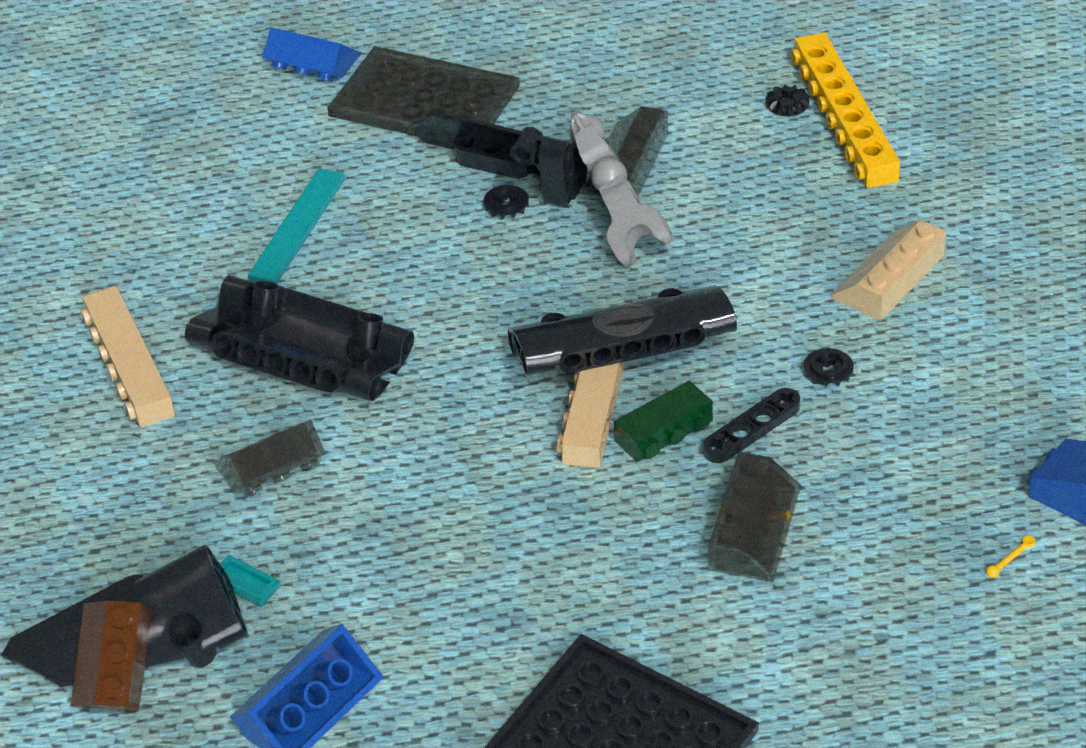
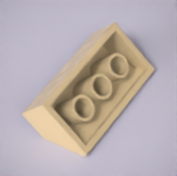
[830,220,946,321]

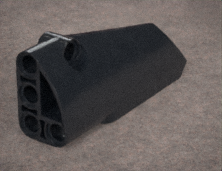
[413,112,587,208]
[1,544,248,687]

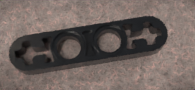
[703,388,800,463]

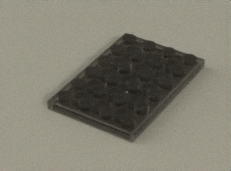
[327,46,520,136]

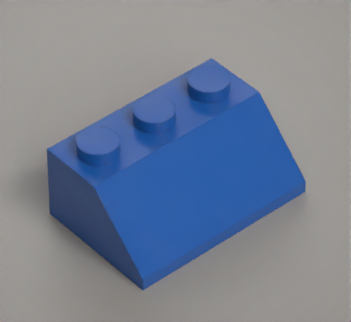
[262,27,362,81]

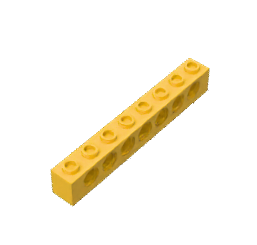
[791,32,900,188]

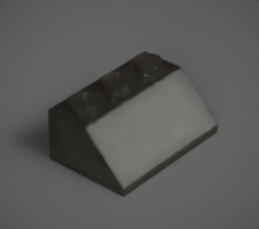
[212,419,326,497]

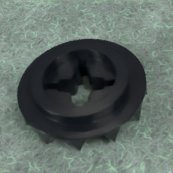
[766,84,809,116]
[484,185,529,220]
[804,348,854,388]

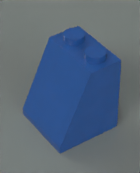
[1028,439,1086,525]

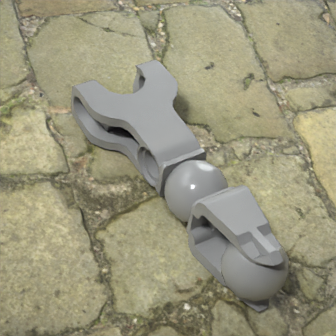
[569,111,674,268]

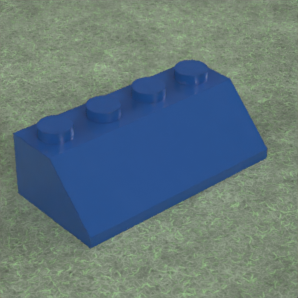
[230,624,384,748]

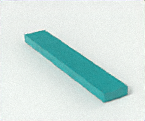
[248,168,345,284]

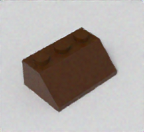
[70,600,152,712]

